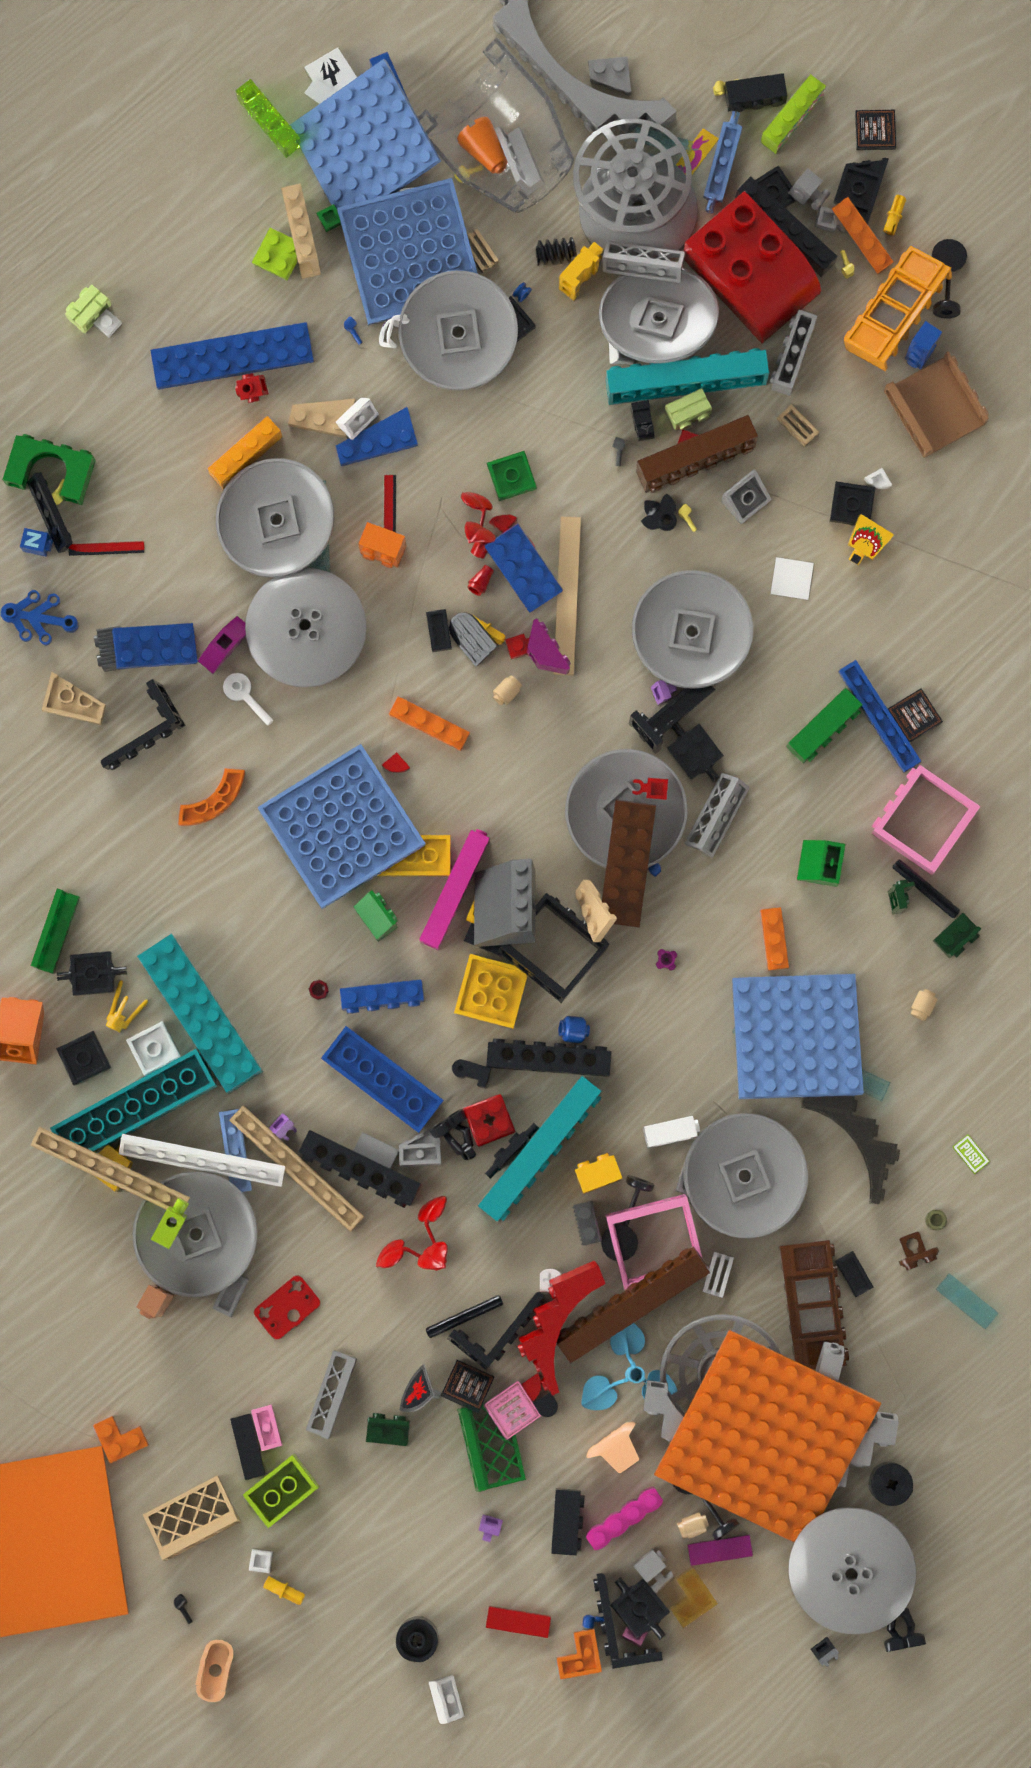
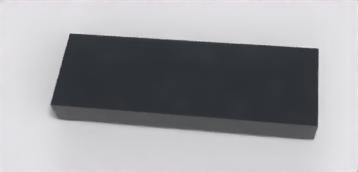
[230,1413,266,1480]

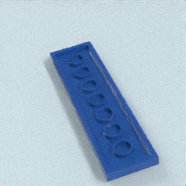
[150,322,314,390]

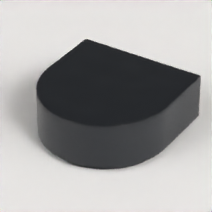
[533,1392,558,1417]

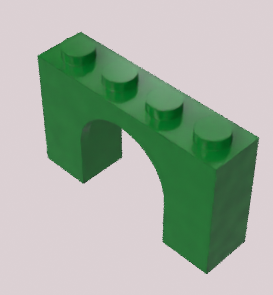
[2,434,96,505]

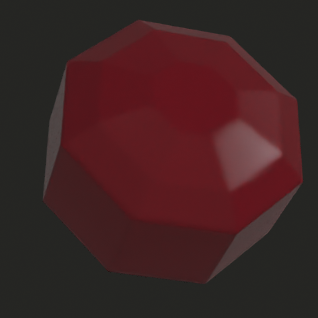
[308,980,329,1000]

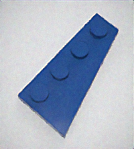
[336,407,418,466]

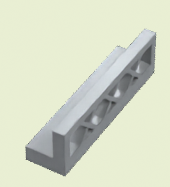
[495,126,545,195]
[602,241,685,283]
[684,773,750,858]
[306,1350,357,1439]

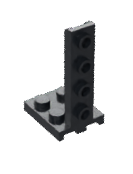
[101,679,186,770]
[629,686,716,754]
[447,1292,544,1370]
[593,1573,663,1669]

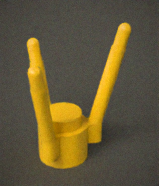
[106,980,148,1033]

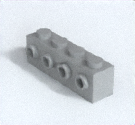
[770,310,817,396]

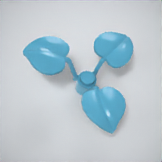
[581,1323,677,1410]

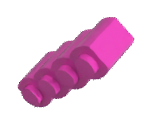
[586,1487,663,1550]

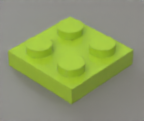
[252,228,298,281]

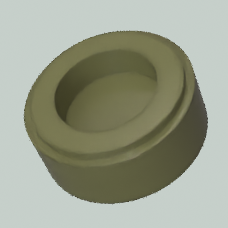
[925,1210,947,1231]

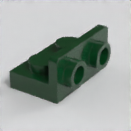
[888,879,915,915]
[933,913,981,958]
[366,1413,410,1446]

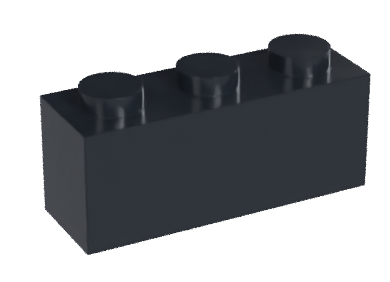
[724,73,787,113]
[551,1488,585,1556]

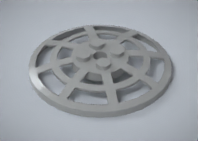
[573,119,692,234]
[660,1315,781,1402]

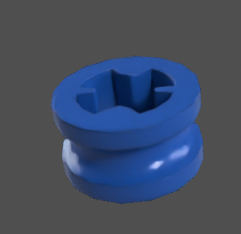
[512,282,532,302]

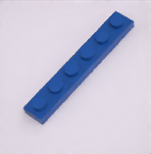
[838,660,921,773]

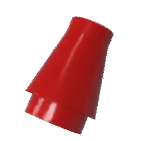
[467,565,494,596]

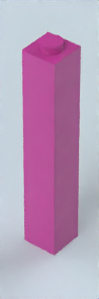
[419,829,490,950]

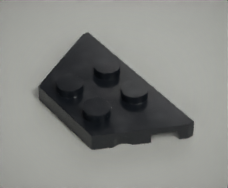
[833,158,889,224]

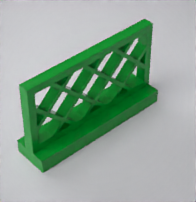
[457,1402,526,1492]

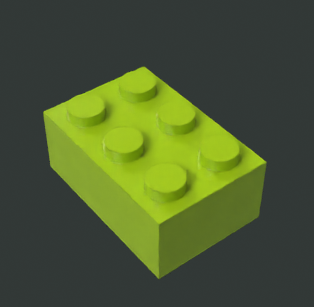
[243,1454,320,1528]

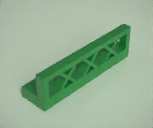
[30,888,80,974]

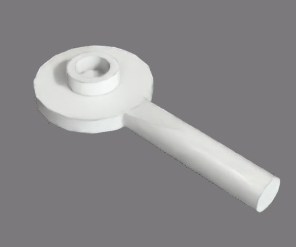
[223,673,273,726]

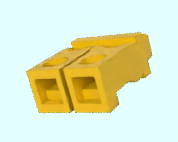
[559,242,603,301]

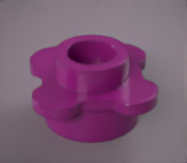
[656,949,677,971]

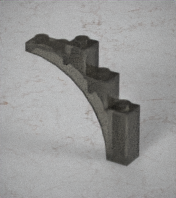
[801,1095,900,1205]

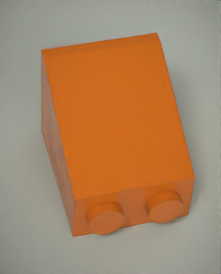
[0,997,44,1065]

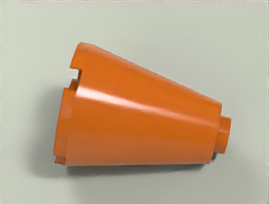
[457,117,508,174]

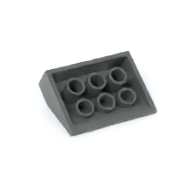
[474,859,536,947]

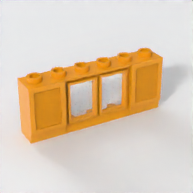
[844,246,952,372]

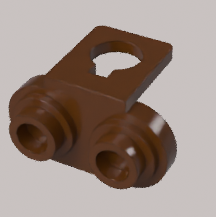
[898,1232,939,1271]

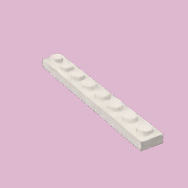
[119,1134,285,1187]

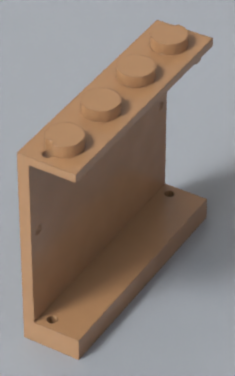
[884,351,989,458]

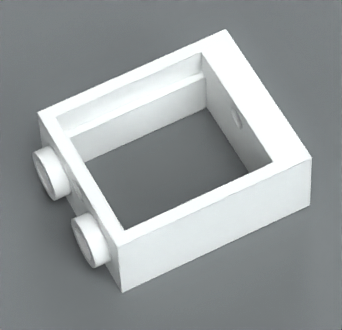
[643,1116,700,1149]

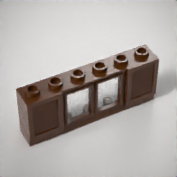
[778,1240,849,1370]

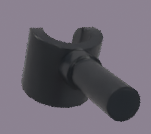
[174,1594,193,1624]

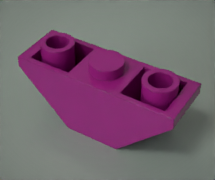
[198,616,246,674]
[527,618,571,675]

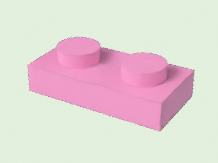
[251,1404,283,1451]

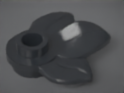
[641,494,677,531]

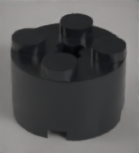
[868,1462,913,1506]
[396,1616,439,1662]

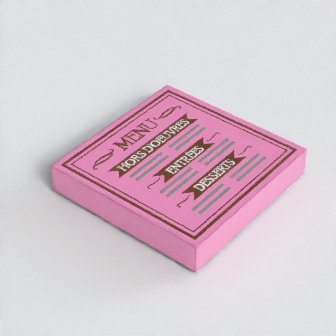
[483,1381,541,1440]

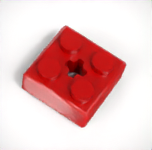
[463,1094,515,1147]

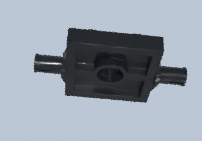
[667,723,724,782]
[57,951,127,996]
[485,1123,540,1179]
[610,1577,670,1640]

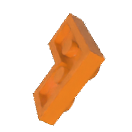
[93,1416,149,1463]
[557,1629,602,1680]

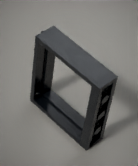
[498,893,610,1004]

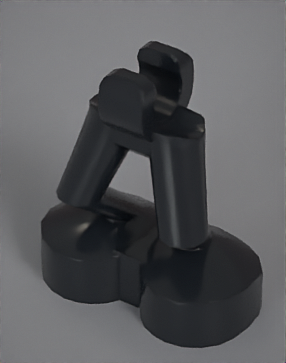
[429,1109,476,1160]
[884,1608,926,1652]

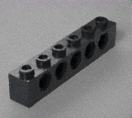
[486,1038,611,1077]
[299,1130,421,1208]

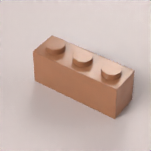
[136,1285,174,1319]

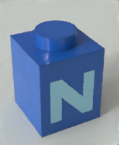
[20,528,53,557]

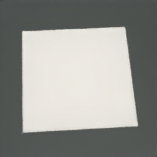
[771,557,814,600]

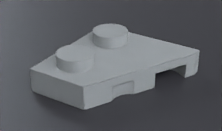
[588,57,631,96]
[399,1124,441,1167]

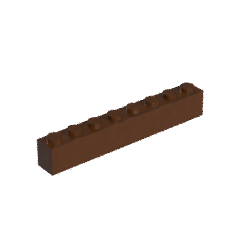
[557,1246,710,1364]

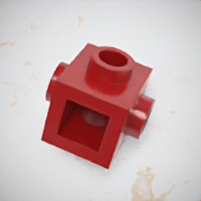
[235,373,269,403]

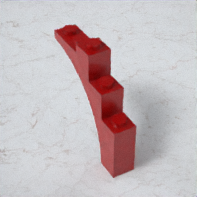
[517,1261,606,1396]

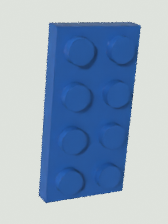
[485,524,563,613]
[112,623,198,669]

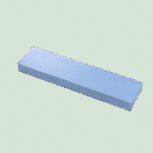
[219,1109,252,1192]

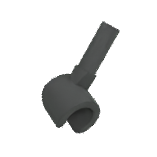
[612,437,625,467]

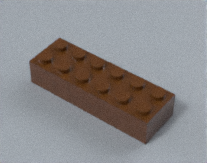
[636,415,758,493]
[602,799,656,928]

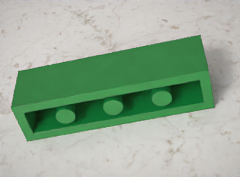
[786,687,863,764]

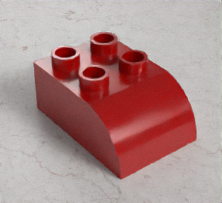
[684,191,821,343]

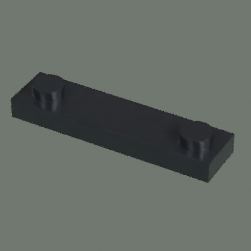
[27,472,73,553]

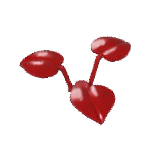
[461,492,536,559]
[376,1196,448,1271]

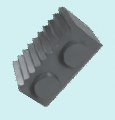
[94,626,121,672]
[573,1201,602,1246]

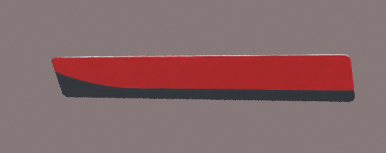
[384,475,396,532]
[68,541,144,556]

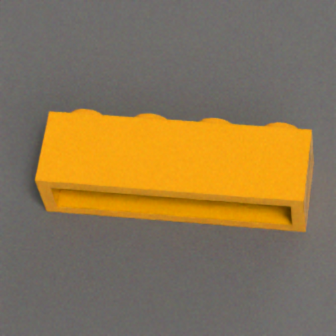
[208,416,283,489]

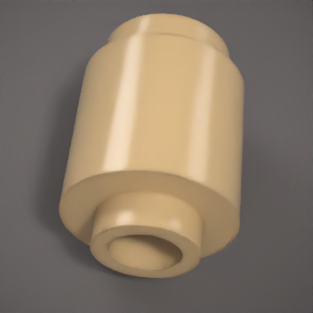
[493,675,522,705]
[911,989,938,1021]
[677,1512,709,1539]

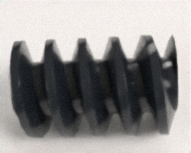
[536,237,577,266]

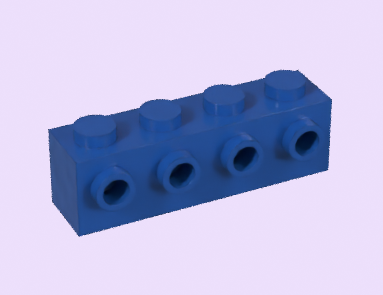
[340,979,425,1014]

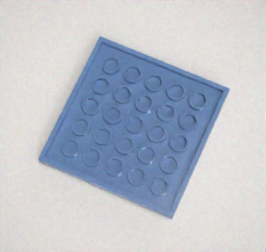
[289,59,441,209]
[337,178,478,325]
[257,744,426,909]
[732,974,864,1099]

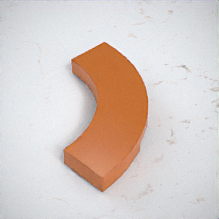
[178,768,245,826]

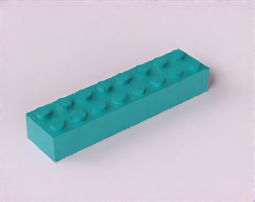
[606,348,769,405]
[137,933,263,1094]
[50,1049,218,1165]
[478,1076,602,1222]

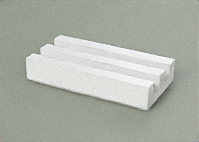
[702,1252,734,1298]

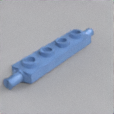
[703,111,742,213]

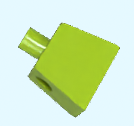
[151,1198,189,1249]

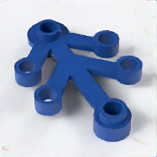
[0,590,79,646]

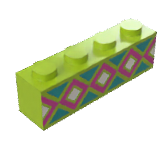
[761,74,826,154]

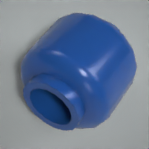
[558,1016,590,1043]

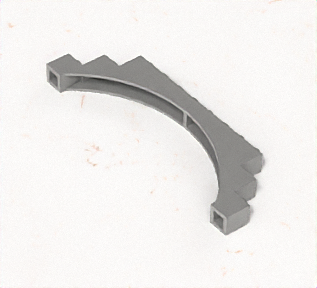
[493,0,677,134]
[644,1380,899,1489]

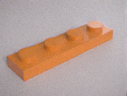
[832,197,894,274]
[389,696,470,751]

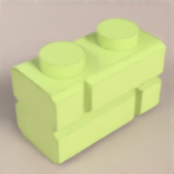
[65,285,111,334]
[665,388,712,431]

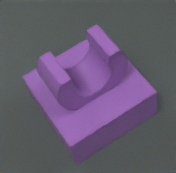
[651,680,677,705]
[269,1113,297,1141]
[479,1514,503,1542]

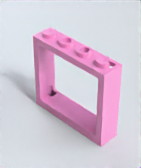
[871,765,980,875]
[605,1194,703,1290]

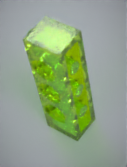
[235,79,301,158]

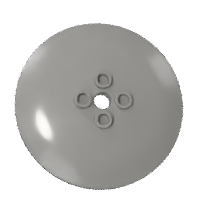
[579,153,697,259]
[599,267,719,363]
[398,271,518,390]
[216,458,334,578]
[245,568,366,687]
[632,570,753,689]
[565,749,687,868]
[684,1113,808,1238]
[133,1172,257,1297]
[789,1507,916,1634]

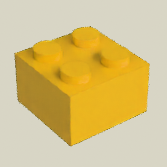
[574,1153,622,1194]

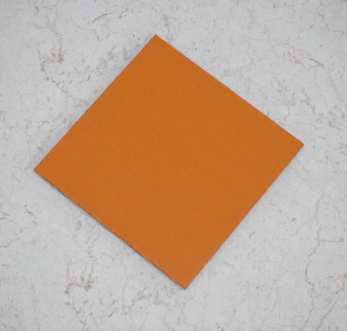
[654,1330,881,1542]
[0,1446,129,1637]

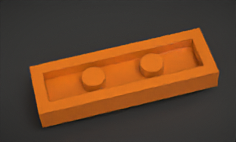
[760,907,789,971]

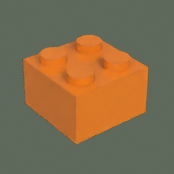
[358,522,407,568]

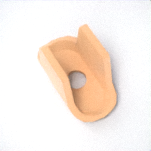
[587,1422,639,1473]
[196,1640,233,1702]

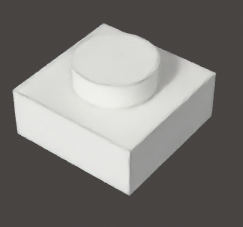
[93,309,122,338]

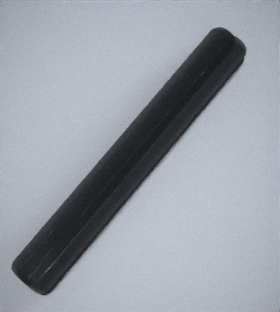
[893,859,960,918]
[426,1295,503,1338]

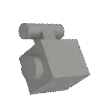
[788,169,830,210]
[633,1548,675,1593]

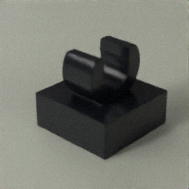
[810,1637,839,1667]

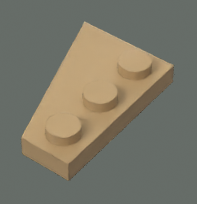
[288,399,356,438]
[42,672,106,725]
[575,880,617,942]

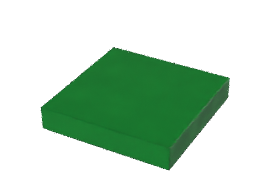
[487,451,537,501]

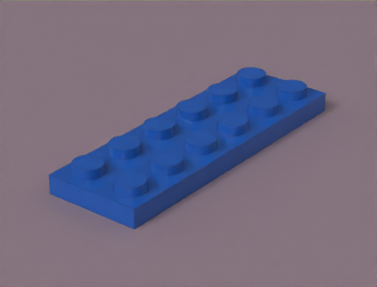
[321,1026,444,1133]

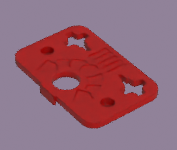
[254,1275,320,1339]

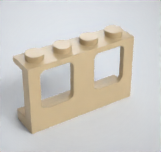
[281,183,321,279]

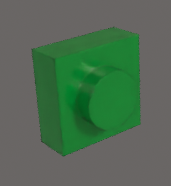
[316,204,341,232]

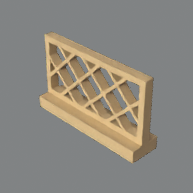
[143,1475,241,1561]

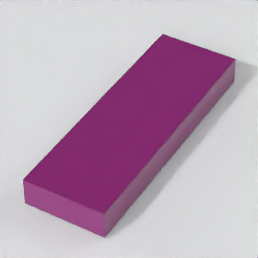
[687,1535,753,1566]

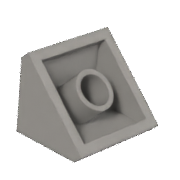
[721,470,772,524]

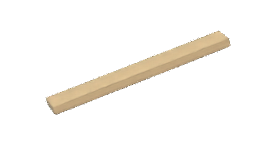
[554,516,581,676]
[229,1105,364,1232]
[30,1127,190,1210]

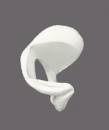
[379,314,410,348]

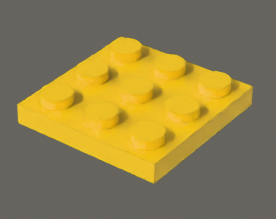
[454,954,528,1029]

